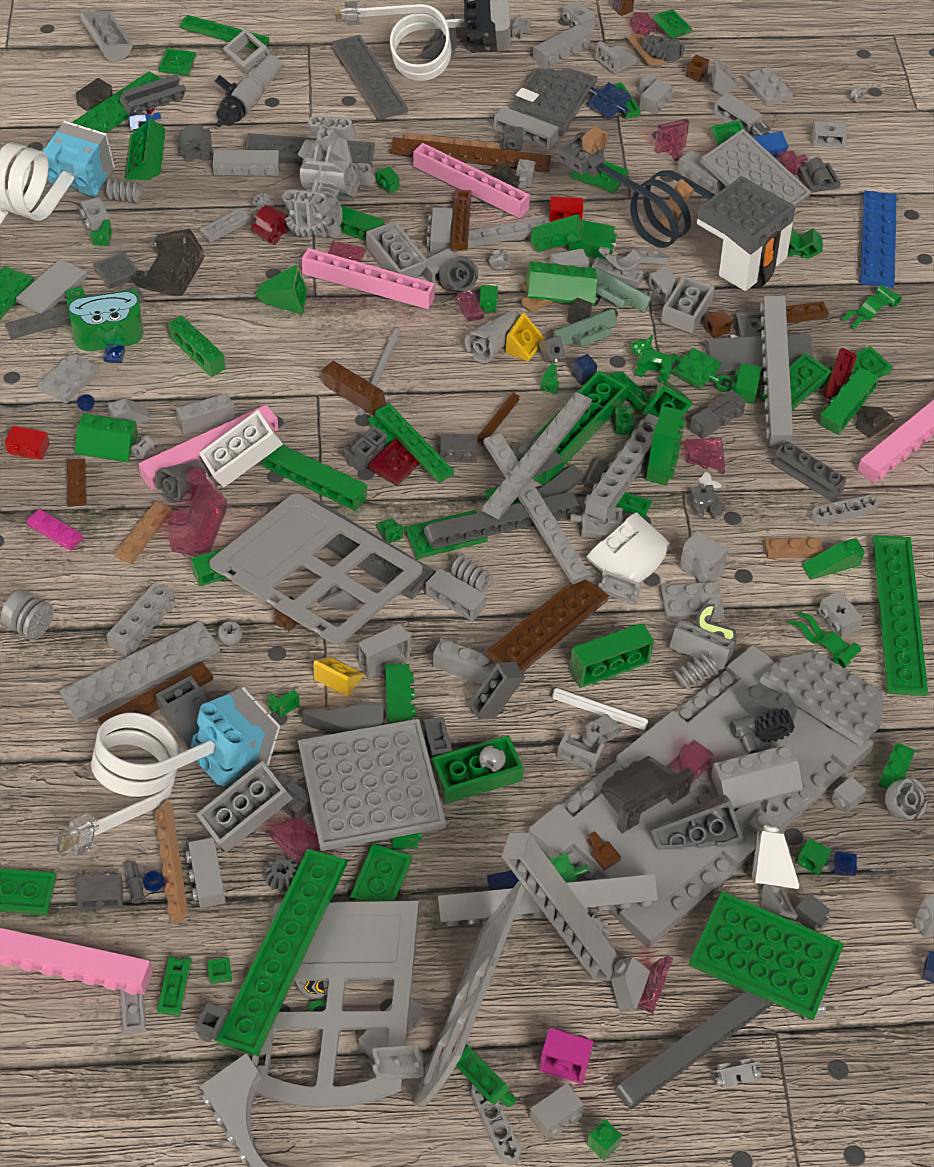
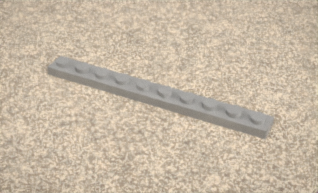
[483,392,592,519]
[484,433,590,584]

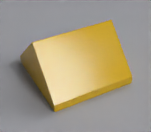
[506,313,545,361]
[313,657,364,697]

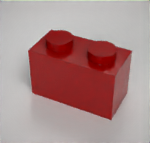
[549,196,583,222]
[5,426,50,460]

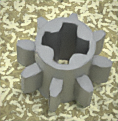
[253,193,273,212]
[489,249,510,271]

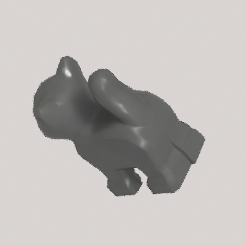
[690,485,725,519]

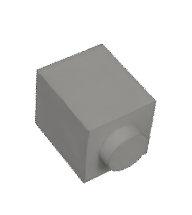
[831,776,867,814]

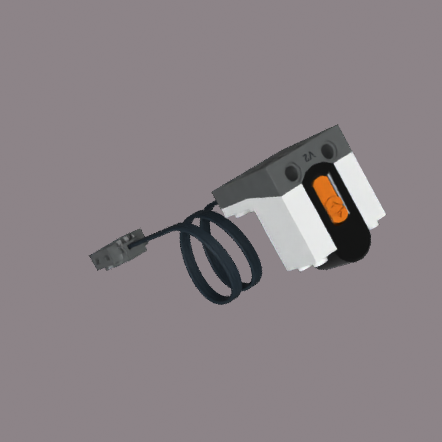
[557,134,795,291]

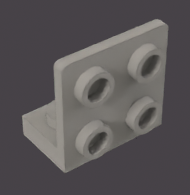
[595,41,637,74]

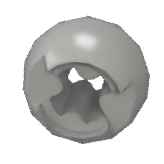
[218,621,243,646]
[479,745,506,771]

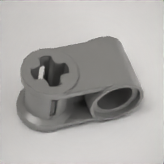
[582,714,621,748]

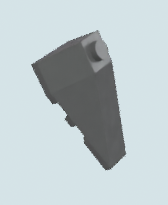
[421,13,457,59]
[302,702,384,734]
[651,794,744,850]

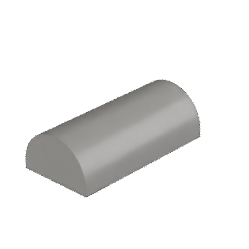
[81,11,133,62]

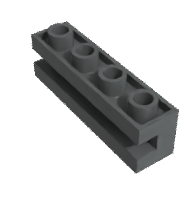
[120,74,186,115]
[773,441,847,502]

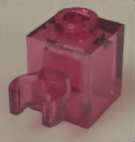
[630,12,657,36]
[777,151,808,176]

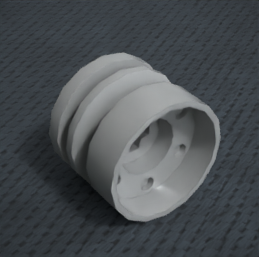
[0,589,54,641]

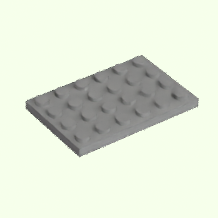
[700,129,812,206]

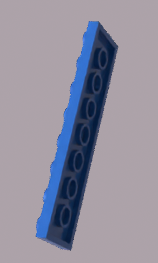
[860,190,897,288]

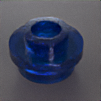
[77,394,95,411]
[143,871,165,892]

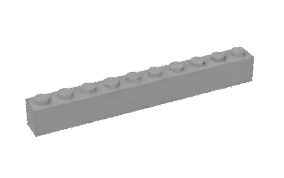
[760,296,793,446]
[502,832,620,981]
[438,874,658,927]

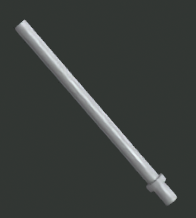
[357,329,400,415]

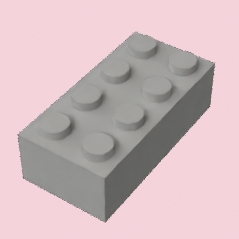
[196,761,293,852]

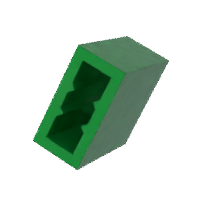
[569,220,617,260]

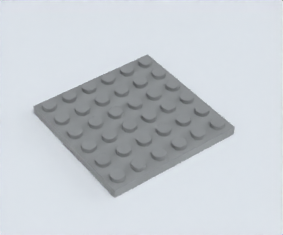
[298,719,446,851]

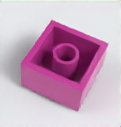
[539,1028,594,1084]

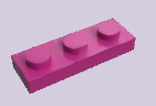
[26,509,83,551]

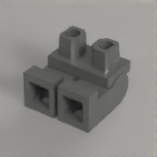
[342,425,388,472]

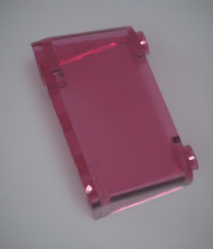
[168,466,227,556]

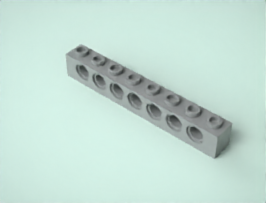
[584,413,658,521]

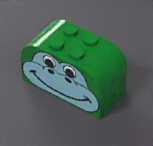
[66,289,144,351]

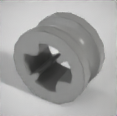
[850,86,866,103]

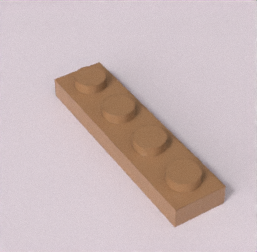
[660,179,694,231]
[115,501,172,565]

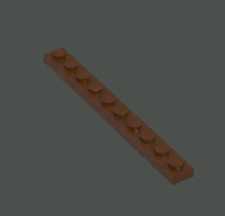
[391,137,551,172]

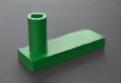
[456,1045,516,1107]

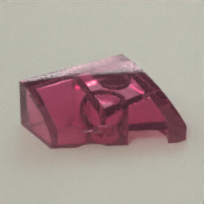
[684,438,725,474]
[637,956,673,1014]

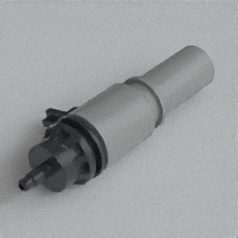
[214,55,282,127]

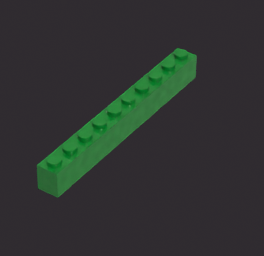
[385,664,422,849]

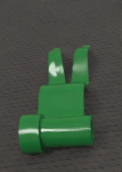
[841,285,902,329]
[787,611,861,669]

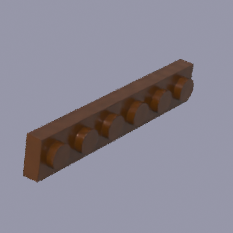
[451,190,472,251]
[98,662,213,735]

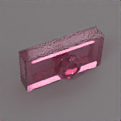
[457,290,484,322]

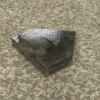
[490,161,519,189]
[856,406,895,438]

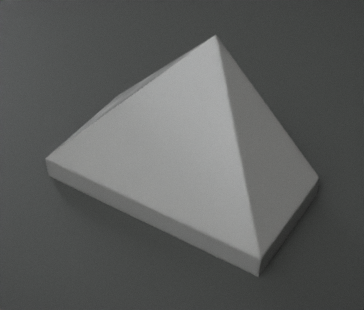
[760,884,798,920]

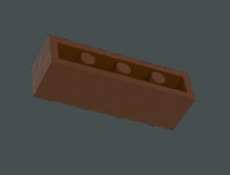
[321,360,386,416]

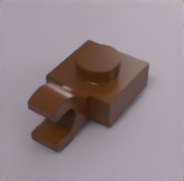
[586,831,622,871]

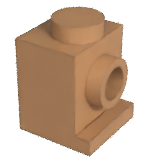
[582,126,608,155]

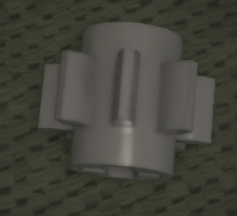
[751,122,771,137]

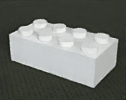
[199,410,283,488]

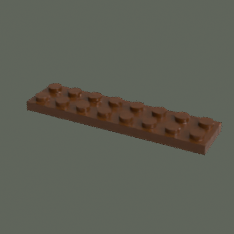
[485,580,609,673]

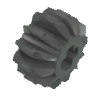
[265,855,300,893]

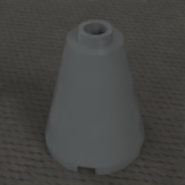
[155,460,207,503]

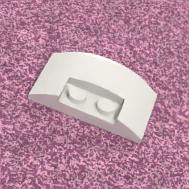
[586,513,669,583]

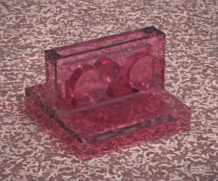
[654,119,689,161]

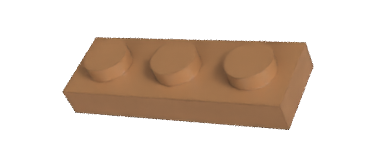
[628,34,664,66]
[764,538,824,558]

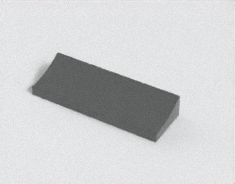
[706,334,814,376]

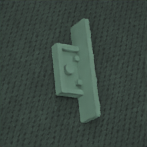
[595,267,651,312]
[554,309,617,346]

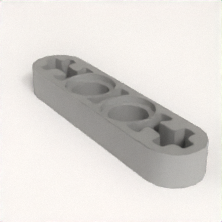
[811,495,880,524]
[471,1085,521,1166]

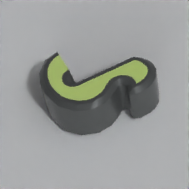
[696,604,737,646]

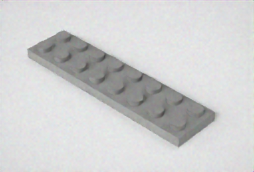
[59,621,220,723]

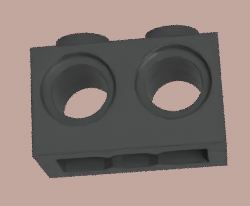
[424,717,452,763]

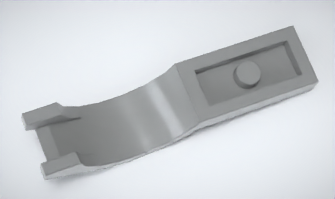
[599,247,669,271]

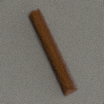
[477,392,520,445]

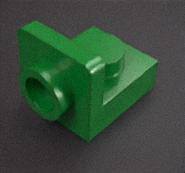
[91,220,112,246]
[541,363,559,395]
[376,518,403,543]
[267,690,300,718]

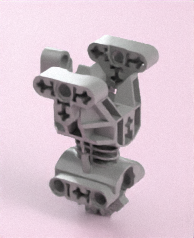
[282,115,376,238]

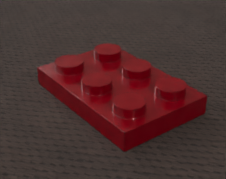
[368,438,420,486]

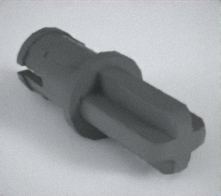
[125,861,145,904]

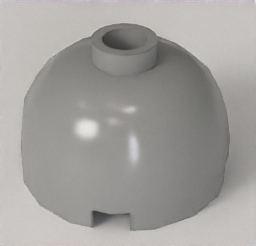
[885,778,927,820]

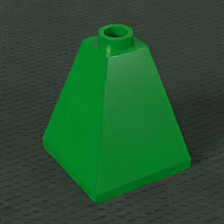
[256,265,308,314]
[643,379,693,417]

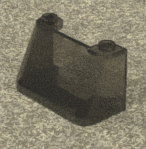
[131,229,204,297]

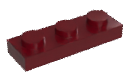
[823,348,857,400]

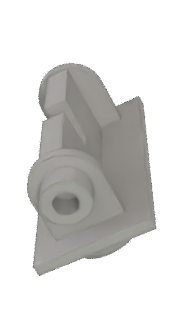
[711,1058,761,1088]

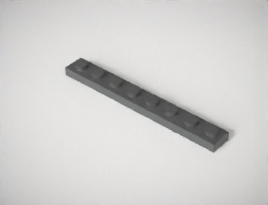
[5,286,144,340]

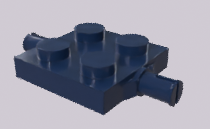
[587,82,631,120]

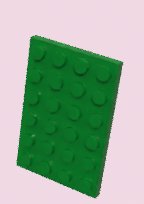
[688,891,844,1021]

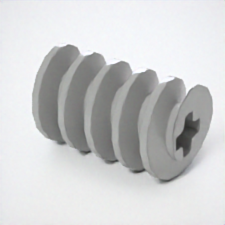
[106,178,142,203]
[451,554,493,592]
[673,651,719,690]

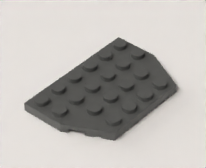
[511,68,597,136]

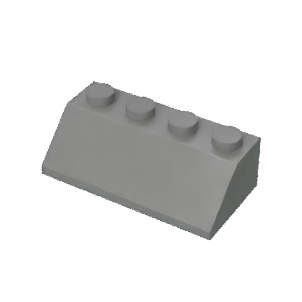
[366,221,429,278]
[710,744,803,809]

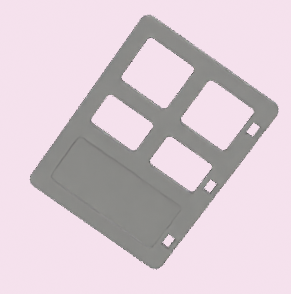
[210,493,422,645]

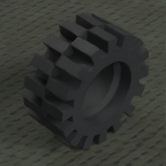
[755,708,795,742]

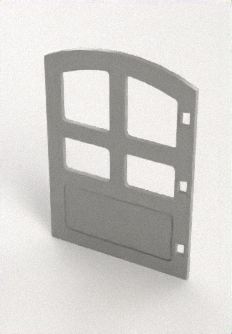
[413,881,525,1107]
[252,901,420,1108]

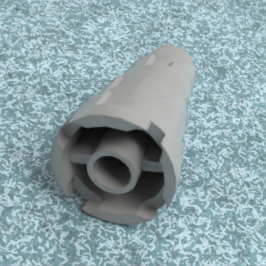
[465,311,521,363]

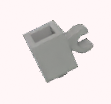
[516,159,536,189]

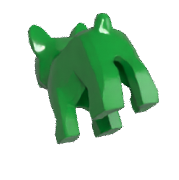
[630,335,675,383]

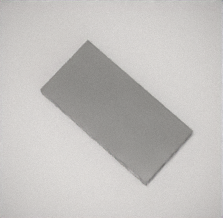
[16,259,87,314]

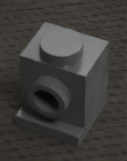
[196,1002,228,1042]

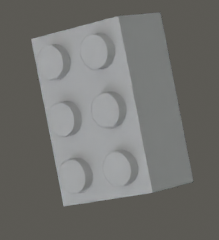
[661,276,715,334]

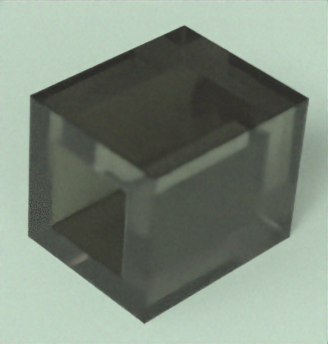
[567,297,592,324]

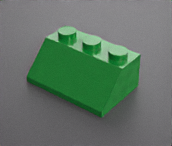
[75,413,138,463]

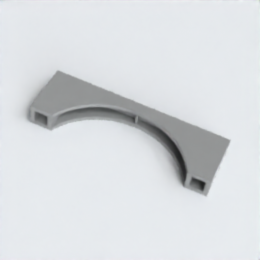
[200,1053,268,1167]

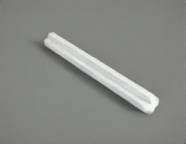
[552,688,648,730]

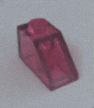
[679,739,713,790]

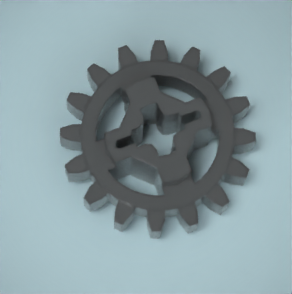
[641,34,674,59]

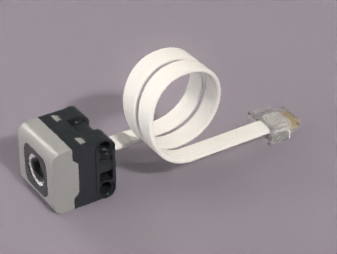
[334,0,511,81]

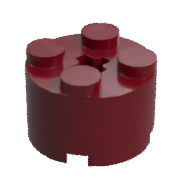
[252,205,289,245]

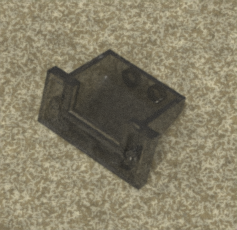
[601,756,694,834]

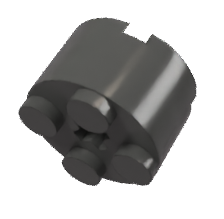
[179,124,212,162]
[439,257,479,293]

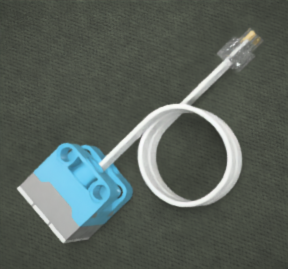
[0,121,115,224]
[56,687,280,856]

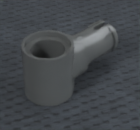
[730,715,760,755]

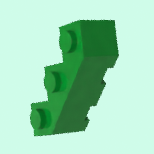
[787,228,823,259]

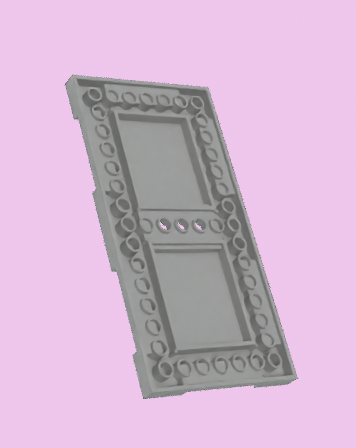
[528,645,874,949]

